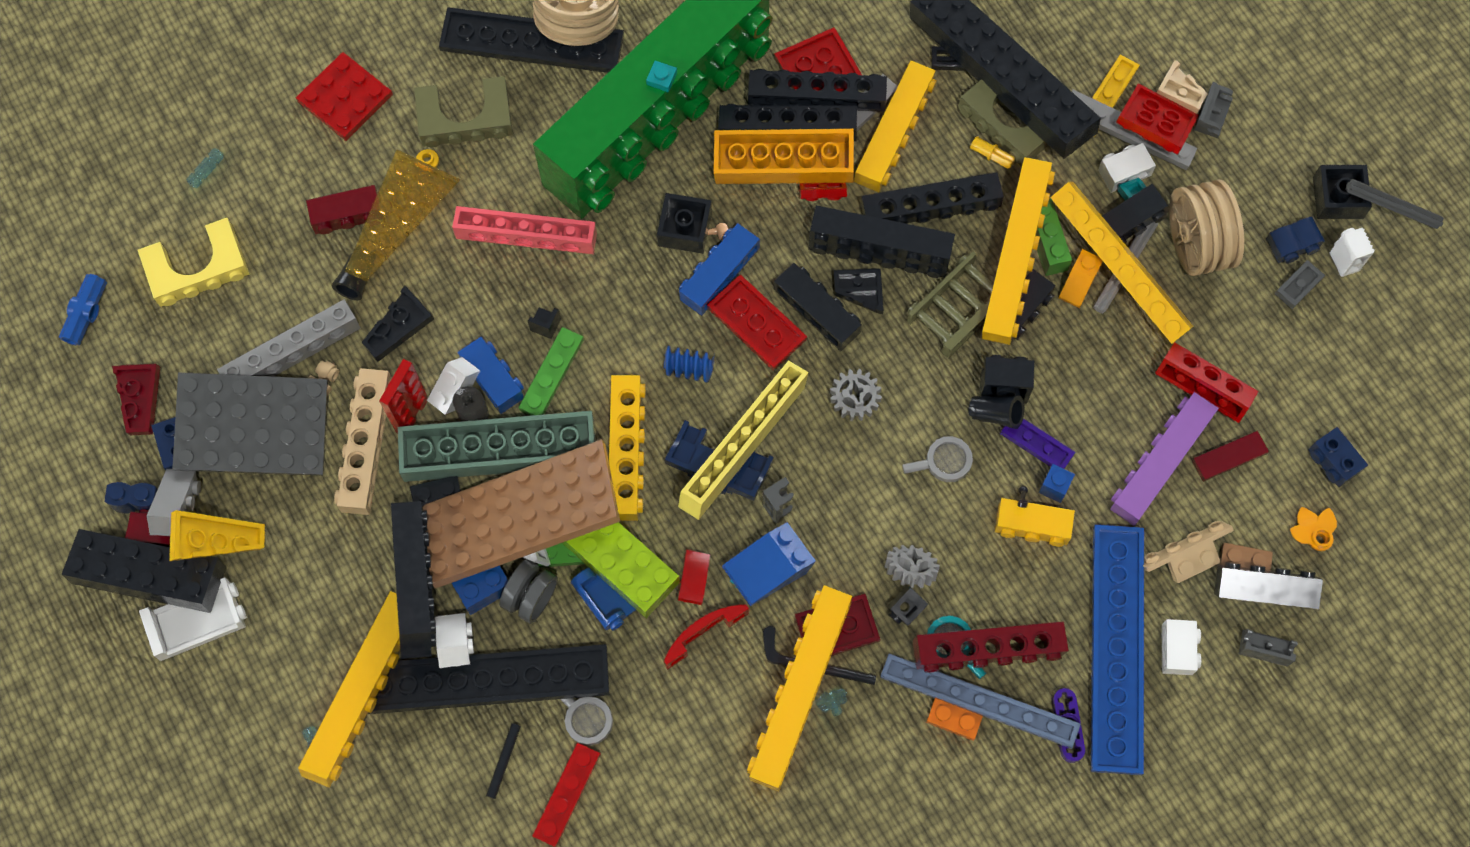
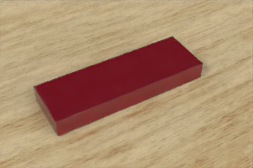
[1192,431,1269,482]

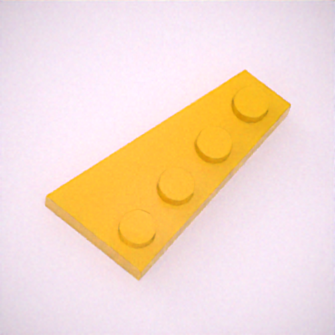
[169,510,265,561]

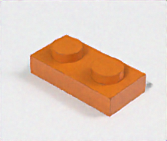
[926,698,983,741]

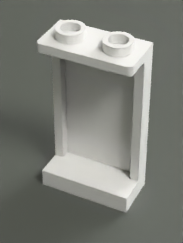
[139,578,247,661]

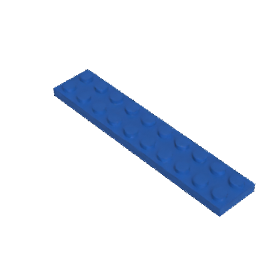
[1091,525,1144,775]

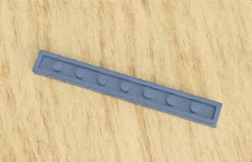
[880,654,1081,749]

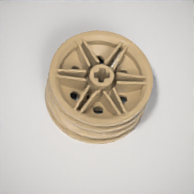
[533,0,619,46]
[1169,179,1244,276]

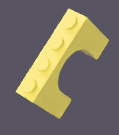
[138,218,249,307]

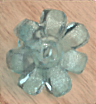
[815,689,847,716]

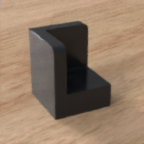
[528,307,561,339]

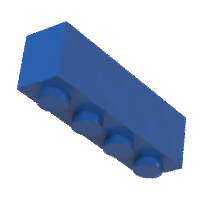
[679,223,760,316]

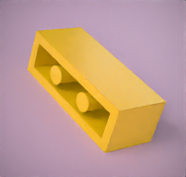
[995,498,1075,547]

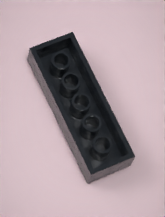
[809,205,955,278]
[391,501,436,659]
[61,529,226,613]

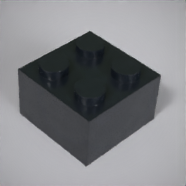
[1313,165,1372,219]
[657,193,712,254]
[979,355,1035,404]

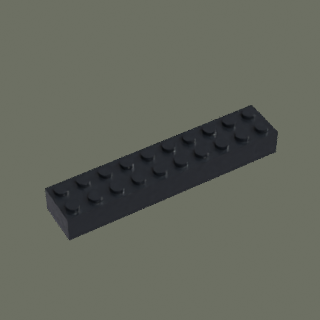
[910,0,1101,159]

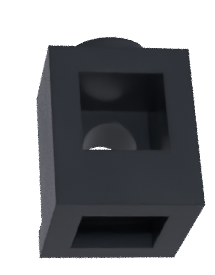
[887,585,928,626]

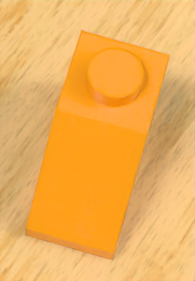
[1058,249,1103,308]

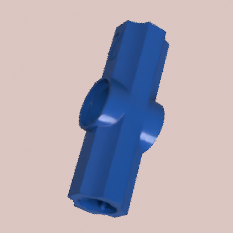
[59,274,107,346]

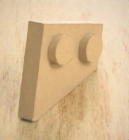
[1157,60,1208,114]

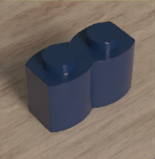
[1266,217,1325,264]
[104,482,158,514]

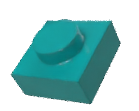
[646,61,677,92]
[1118,177,1146,201]

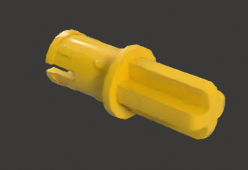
[970,136,1015,169]

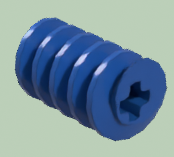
[664,346,715,383]

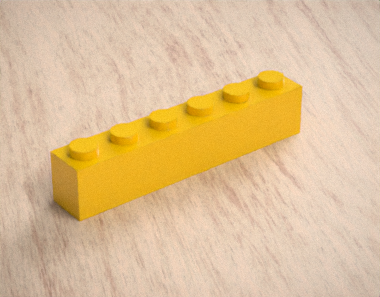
[854,61,937,193]

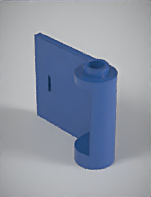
[570,568,636,631]

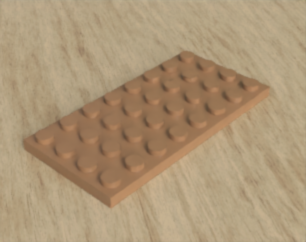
[422,439,620,589]

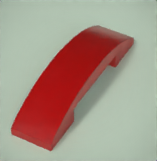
[664,605,749,670]

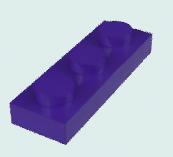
[1000,418,1075,469]

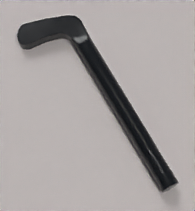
[763,626,876,685]

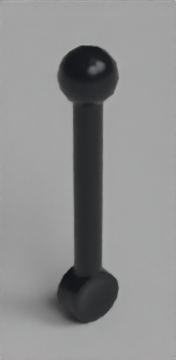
[1018,486,1028,508]

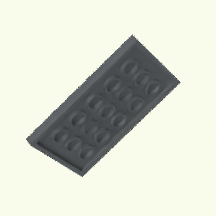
[172,372,327,476]

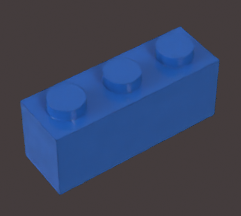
[458,337,524,414]

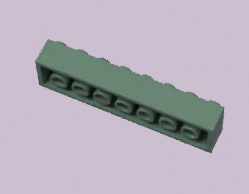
[398,411,596,482]

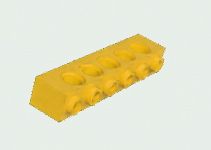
[609,375,646,521]

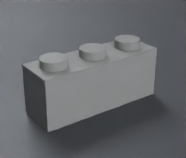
[147,469,201,536]

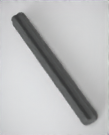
[1346,179,1444,229]

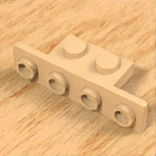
[1143,521,1234,583]

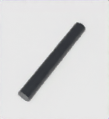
[486,723,521,799]

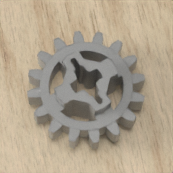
[830,369,882,421]
[885,545,940,588]

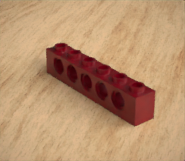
[912,622,1069,673]

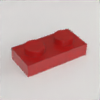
[799,183,847,201]

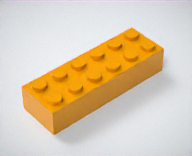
[714,129,854,184]

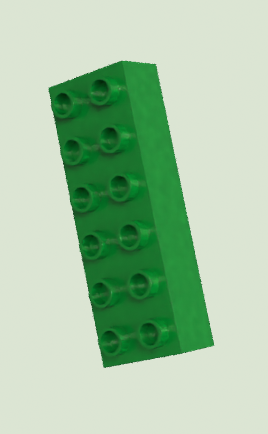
[533,0,773,219]

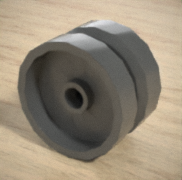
[499,559,558,624]

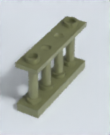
[907,251,994,359]

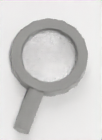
[902,436,973,482]
[560,697,613,746]

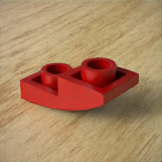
[677,549,710,605]

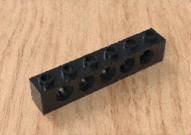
[748,69,887,112]
[718,104,857,141]
[860,172,1004,224]

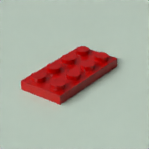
[707,274,807,371]
[379,359,428,433]

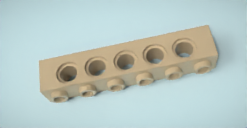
[334,368,392,515]

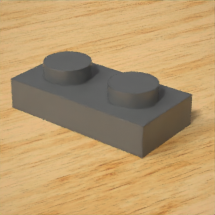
[1275,260,1325,309]

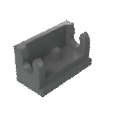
[1194,82,1233,138]
[762,477,794,525]
[1239,629,1298,667]

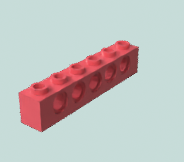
[452,206,597,255]

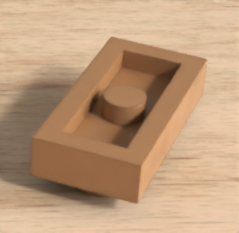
[1219,543,1273,571]

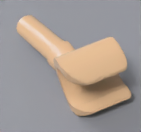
[708,223,728,240]

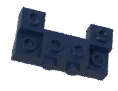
[665,420,774,501]

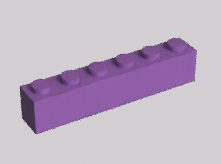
[1110,392,1219,526]

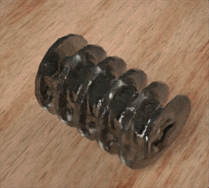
[452,386,489,422]

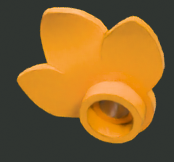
[1290,507,1337,551]

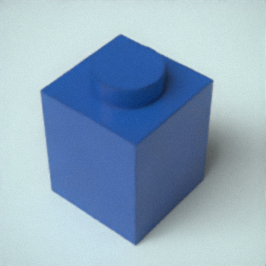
[1039,464,1075,503]

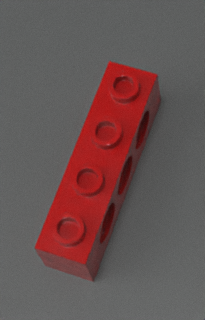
[1155,342,1259,423]

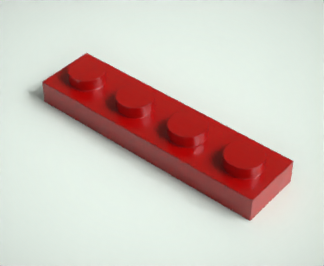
[532,743,601,847]

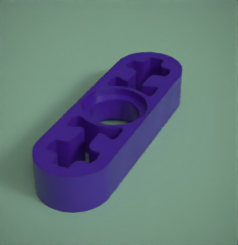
[1052,688,1085,763]

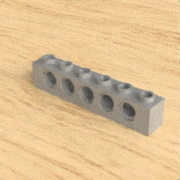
[217,299,361,377]

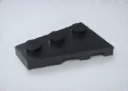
[362,286,434,362]

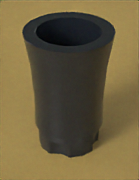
[331,246,376,301]
[968,395,1025,429]

